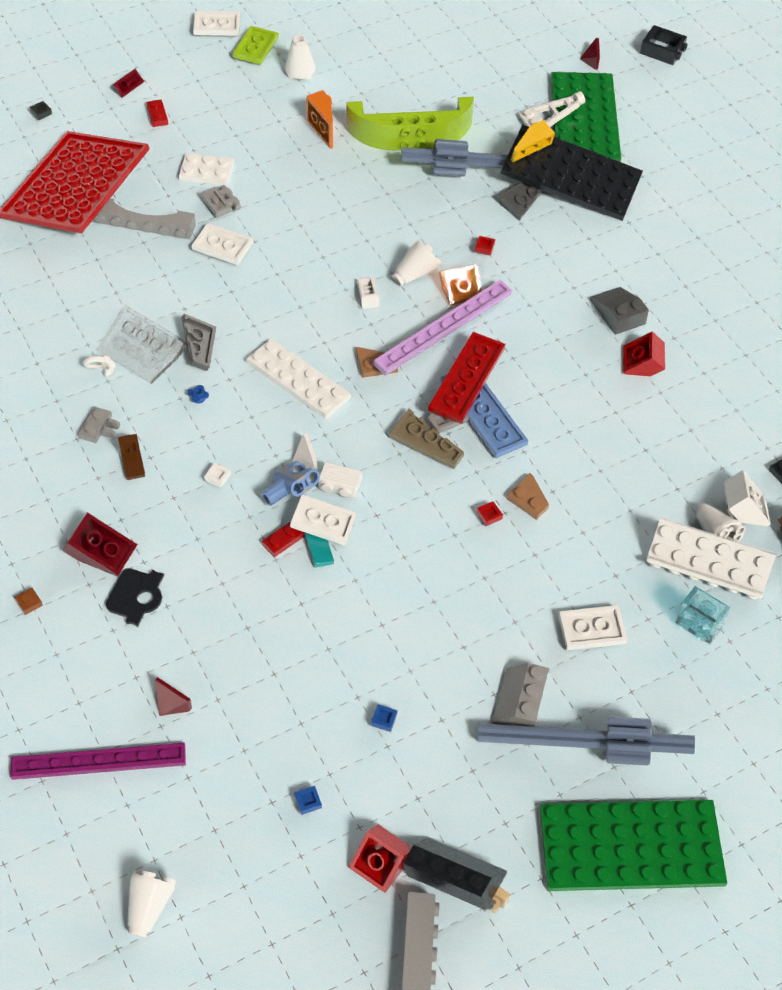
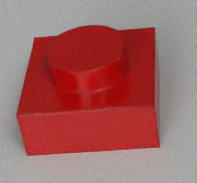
[475,236,496,256]
[476,501,503,526]

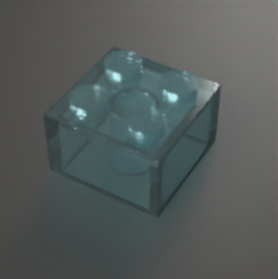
[675,586,730,644]

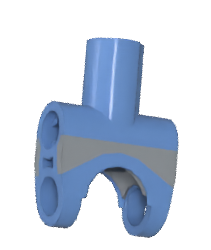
[261,461,320,506]

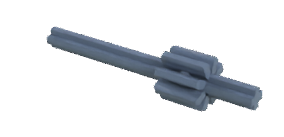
[401,139,508,177]
[478,717,695,766]

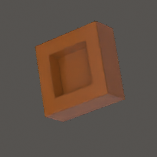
[14,588,43,615]

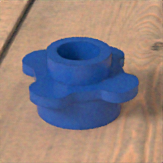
[187,385,209,404]

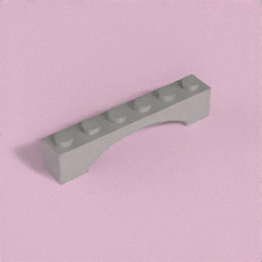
[93,198,196,240]

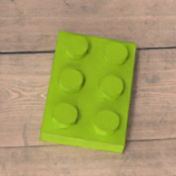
[233,26,279,65]

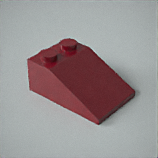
[62,512,138,577]

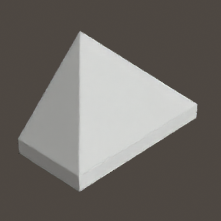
[292,433,317,474]

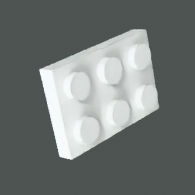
[193,11,240,36]
[179,153,234,186]
[192,223,253,265]
[290,495,357,546]
[559,605,627,650]

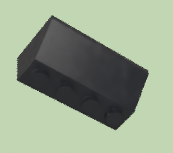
[403,838,507,910]

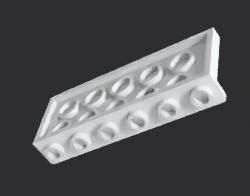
[646,517,776,599]

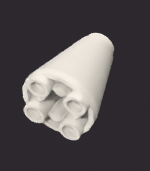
[285,35,315,80]
[392,241,441,286]
[696,504,746,542]
[127,870,176,938]

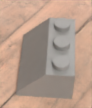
[492,663,549,727]

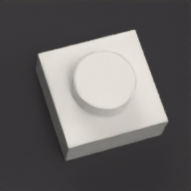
[204,463,231,488]

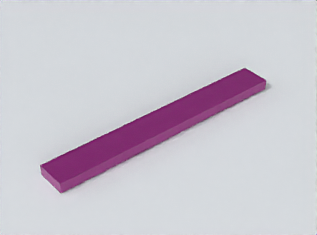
[10,743,186,780]

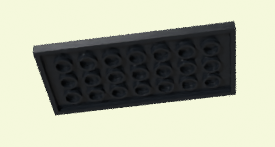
[500,124,643,221]

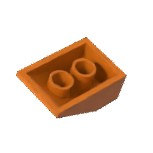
[306,90,333,149]

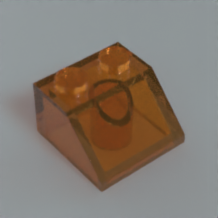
[439,265,482,306]

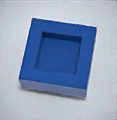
[371,704,398,732]
[294,786,322,815]

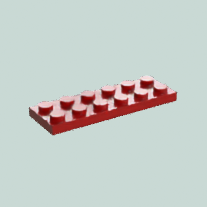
[428,332,506,424]

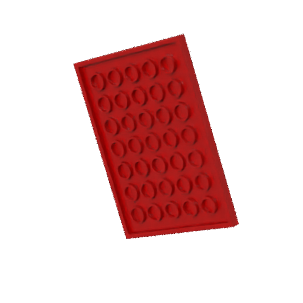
[0,131,150,234]

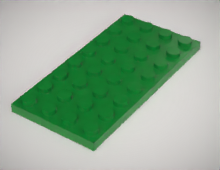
[551,72,621,162]
[539,800,727,891]

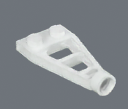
[519,91,585,127]

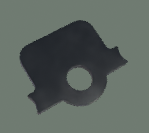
[106,569,164,627]

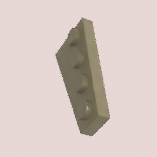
[390,408,464,469]

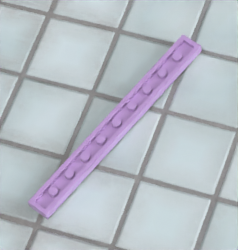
[373,279,512,376]

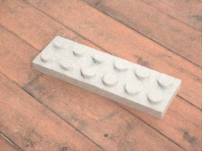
[246,339,351,419]

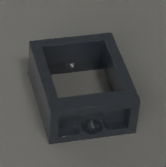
[640,25,688,65]

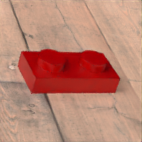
[146,99,169,127]
[262,521,305,557]

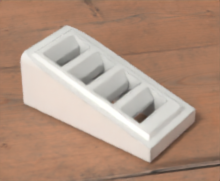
[357,277,379,309]

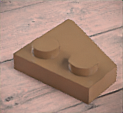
[356,347,398,378]
[507,473,549,520]

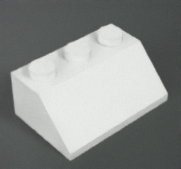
[724,470,771,526]

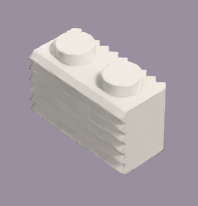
[319,462,362,498]

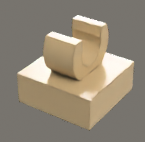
[492,886,510,913]

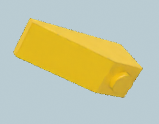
[511,120,555,162]

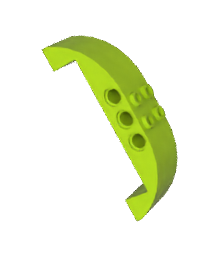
[346,96,474,150]

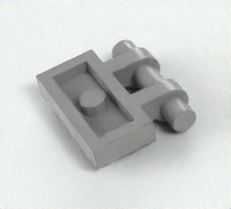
[201,185,241,218]

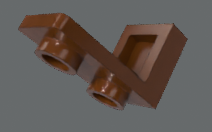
[118,434,146,480]

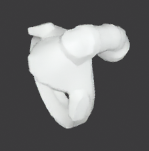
[83,355,115,377]

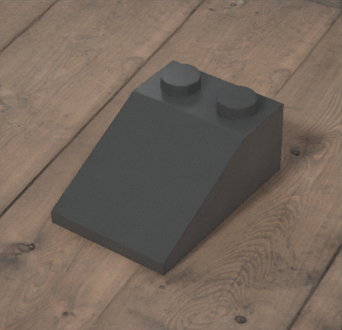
[590,287,649,335]

